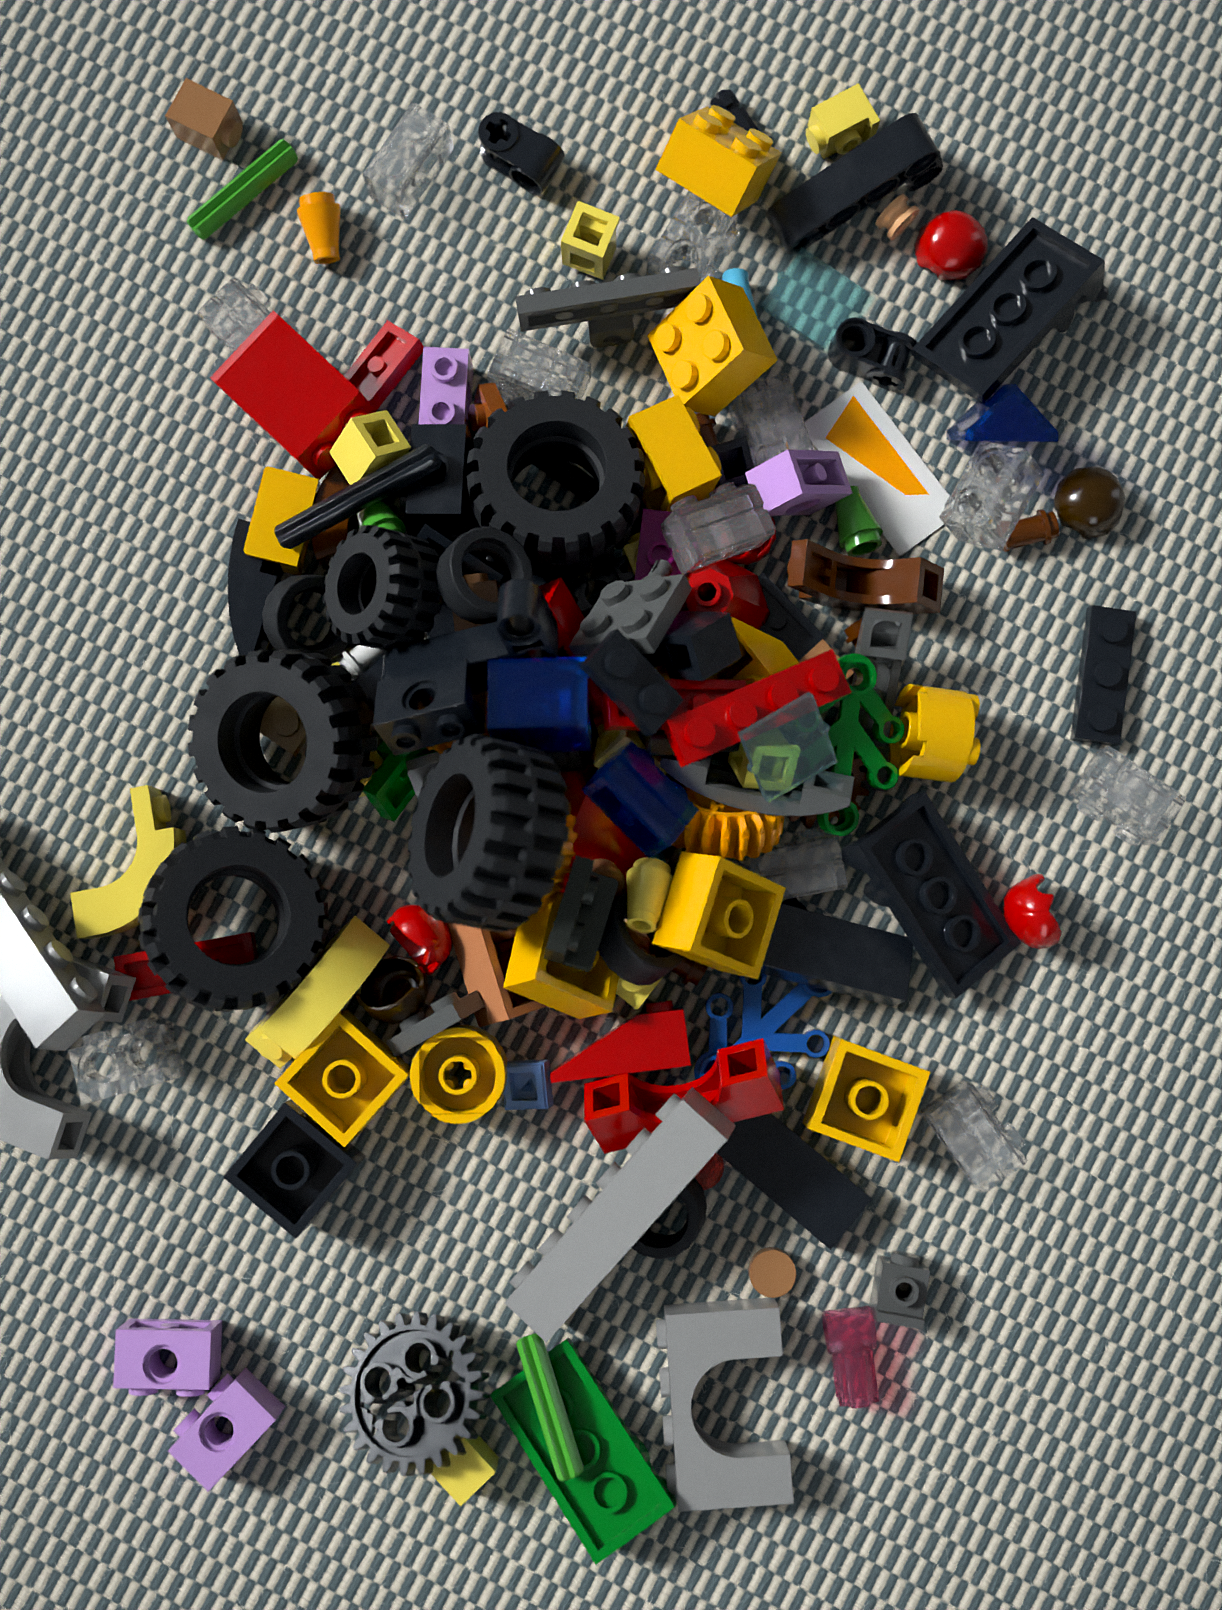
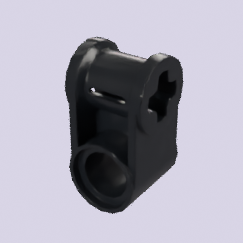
[478,112,565,196]
[827,317,918,391]

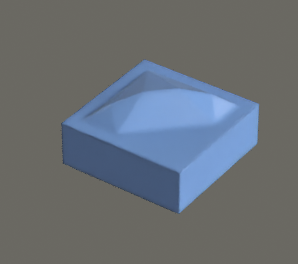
[503,1059,553,1110]

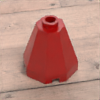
[679,559,770,630]

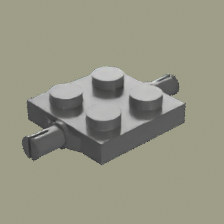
[569,559,692,660]

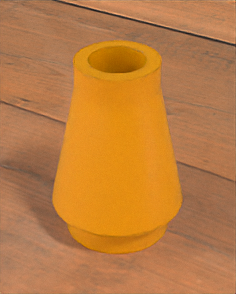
[296,192,341,264]

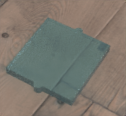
[760,247,866,351]
[738,692,838,803]

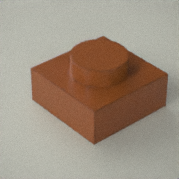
[468,383,508,432]

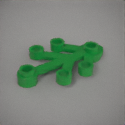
[787,653,905,836]

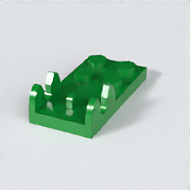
[491,1338,677,1565]

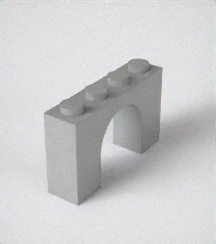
[0,956,136,1160]
[656,1297,794,1512]

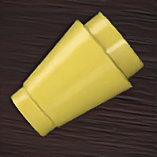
[627,858,673,933]

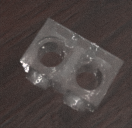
[646,191,740,283]
[939,441,1044,551]
[68,1017,185,1105]

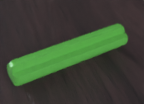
[187,139,298,240]
[516,1333,583,1481]

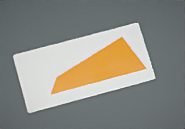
[801,382,961,556]

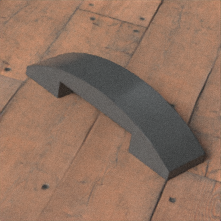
[849,607,913,791]
[660,754,854,816]

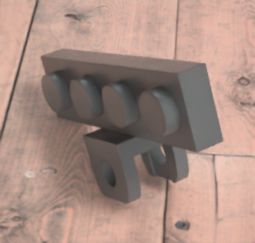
[515,266,700,348]

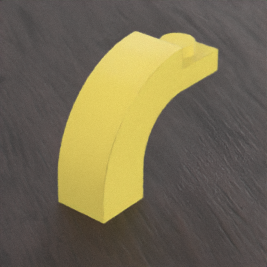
[70,785,187,939]
[245,916,390,1069]

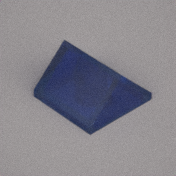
[946,384,1059,442]
[487,657,592,752]

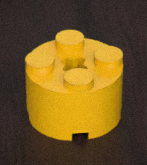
[888,684,981,783]
[410,1025,508,1124]

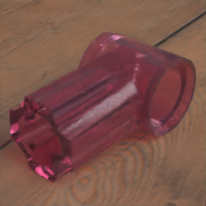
[822,1305,879,1408]

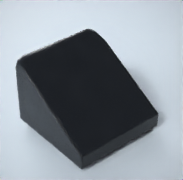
[710,436,755,495]

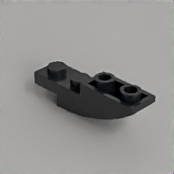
[227,518,281,655]

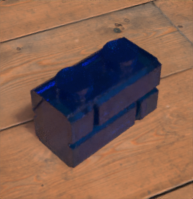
[581,741,699,858]

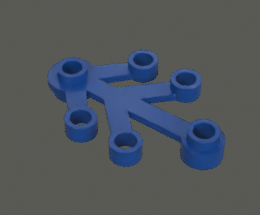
[694,974,833,1089]

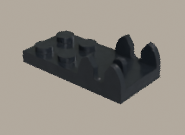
[912,217,1105,404]
[841,792,1021,999]

